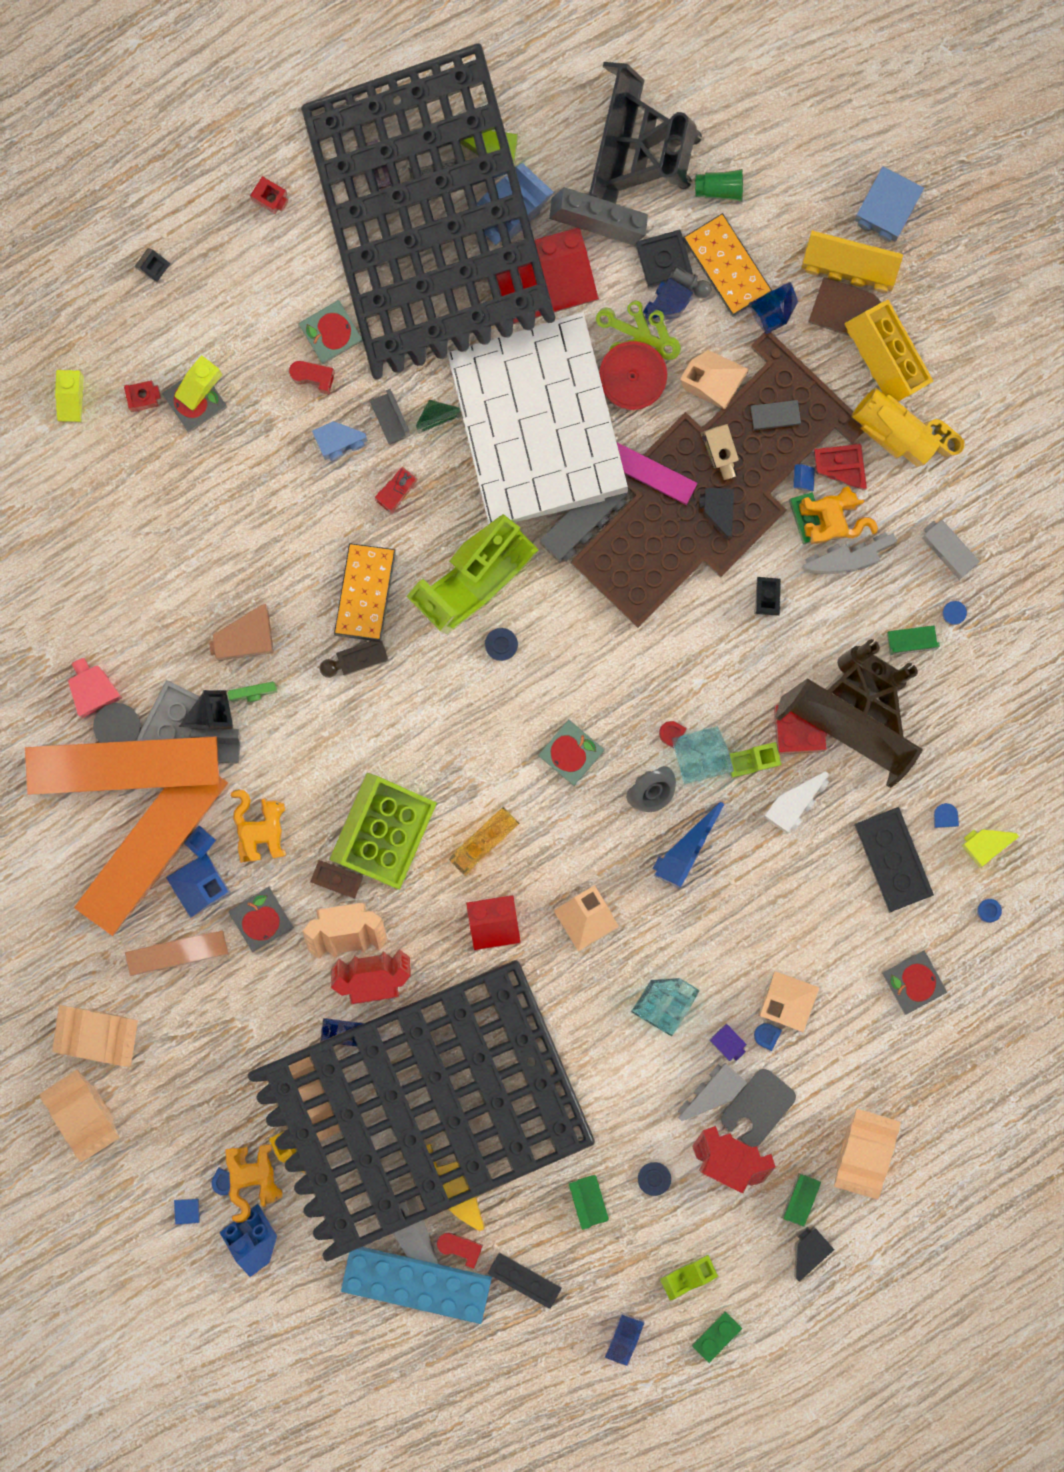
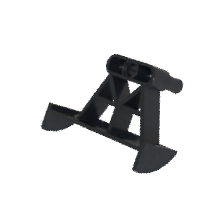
[584,62,702,204]

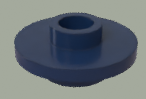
[485,628,518,661]
[638,1162,671,1196]

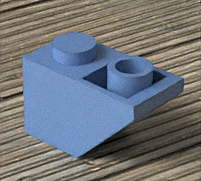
[312,421,368,461]

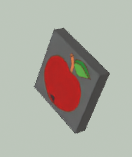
[162,379,227,433]
[228,887,294,952]
[882,950,947,1015]

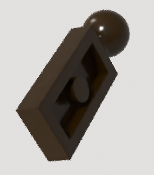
[319,641,389,678]

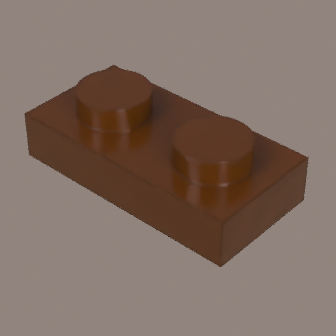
[310,860,363,899]

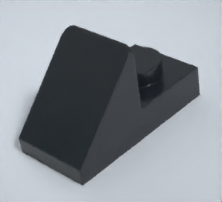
[754,577,781,616]

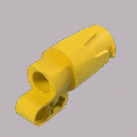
[851,388,965,467]

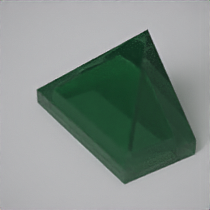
[416,399,462,434]

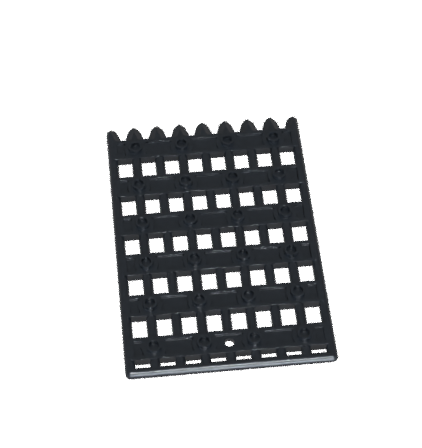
[301,43,555,380]
[247,960,595,1262]

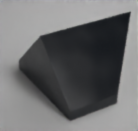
[179,690,233,729]

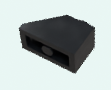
[699,488,734,540]
[794,1226,835,1282]

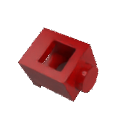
[250,176,289,214]
[124,380,161,412]

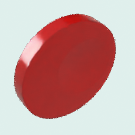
[599,341,668,410]

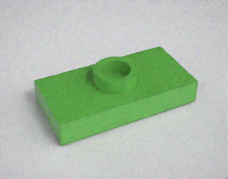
[228,681,278,702]

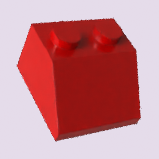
[466,895,521,950]

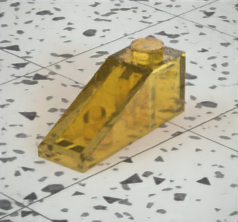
[449,807,520,876]

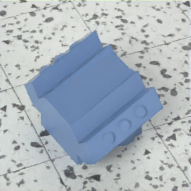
[477,163,554,245]

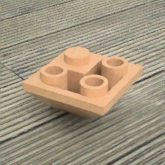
[680,350,749,410]
[554,885,619,951]
[758,971,820,1032]

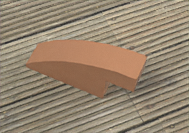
[125,931,229,976]

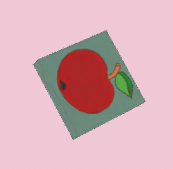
[298,300,363,364]
[538,719,605,786]

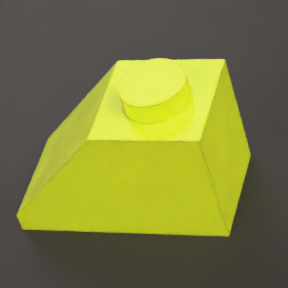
[175,355,222,411]
[55,370,84,422]
[961,829,1019,867]

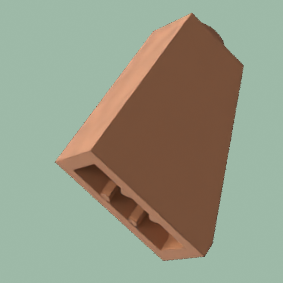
[209,604,274,661]

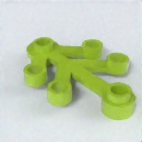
[596,300,681,360]

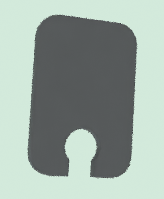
[721,1069,796,1147]

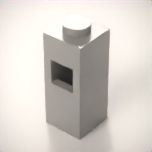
[922,520,980,580]

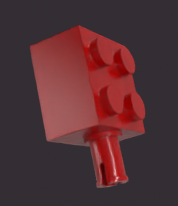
[774,705,827,755]

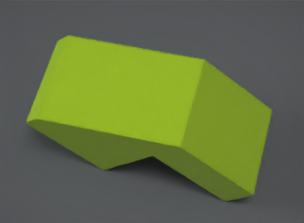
[726,742,782,778]
[660,1255,718,1301]

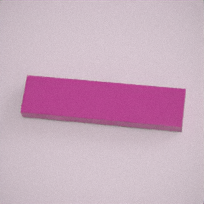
[616,442,698,505]

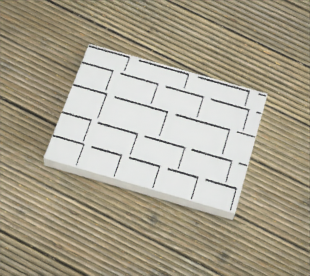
[447,312,628,524]

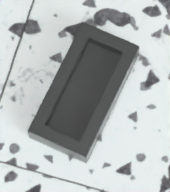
[750,400,801,431]

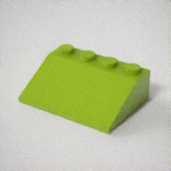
[329,773,437,890]

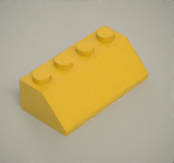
[801,231,903,293]
[844,299,933,402]

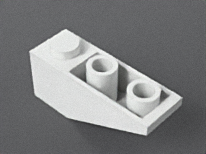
[764,771,829,833]

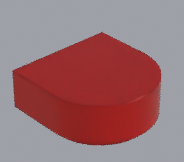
[659,721,687,749]

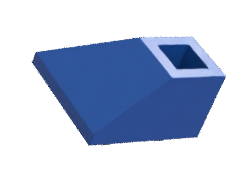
[166,853,231,918]
[219,1204,277,1277]

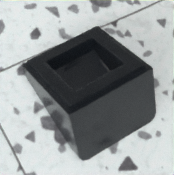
[135,248,171,282]

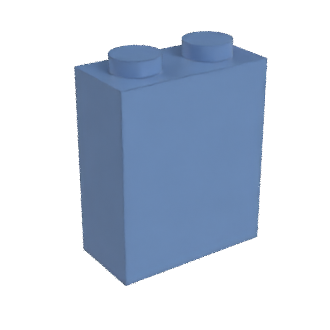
[854,166,924,242]

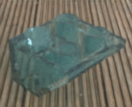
[672,726,734,784]
[631,978,700,1037]

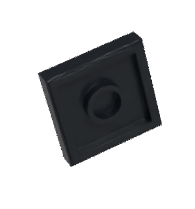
[635,230,693,288]

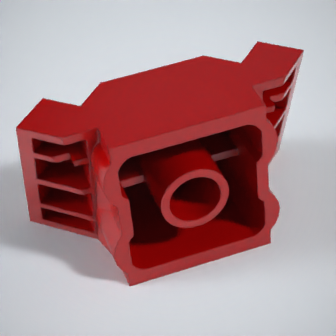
[331,949,411,1004]
[692,1126,776,1193]

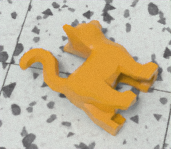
[799,486,878,544]
[230,789,286,863]
[225,1144,283,1223]

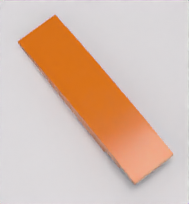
[25,737,219,795]
[74,776,228,936]

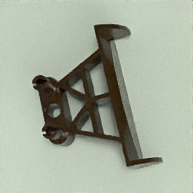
[775,639,923,788]

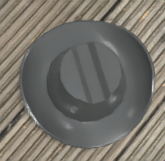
[626,766,676,812]

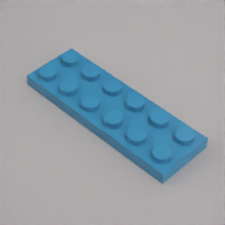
[341,1247,492,1324]

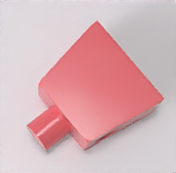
[68,658,122,718]

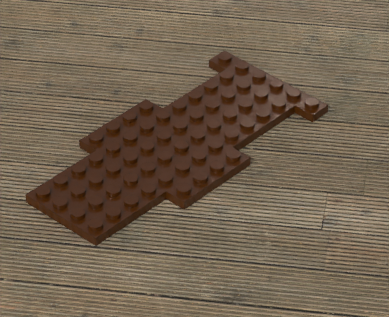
[570,329,864,628]

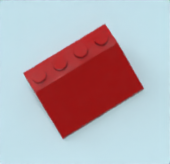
[497,228,599,324]

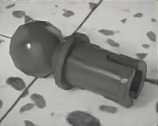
[669,265,712,299]

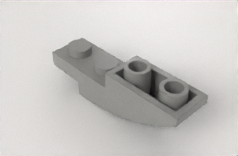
[802,532,897,575]

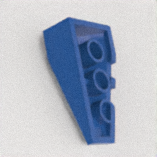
[652,802,724,889]

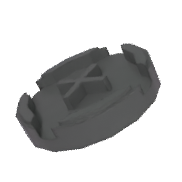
[93,703,141,743]

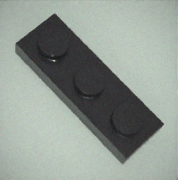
[487,1252,562,1309]

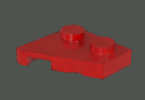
[814,444,867,490]

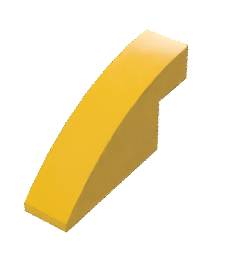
[426,1144,485,1231]

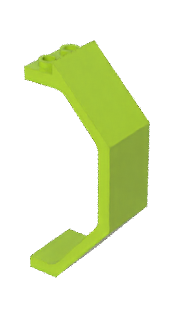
[406,530,539,635]

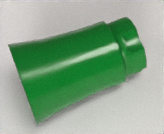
[695,169,743,202]

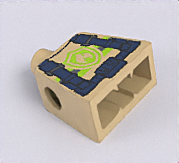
[700,424,739,480]

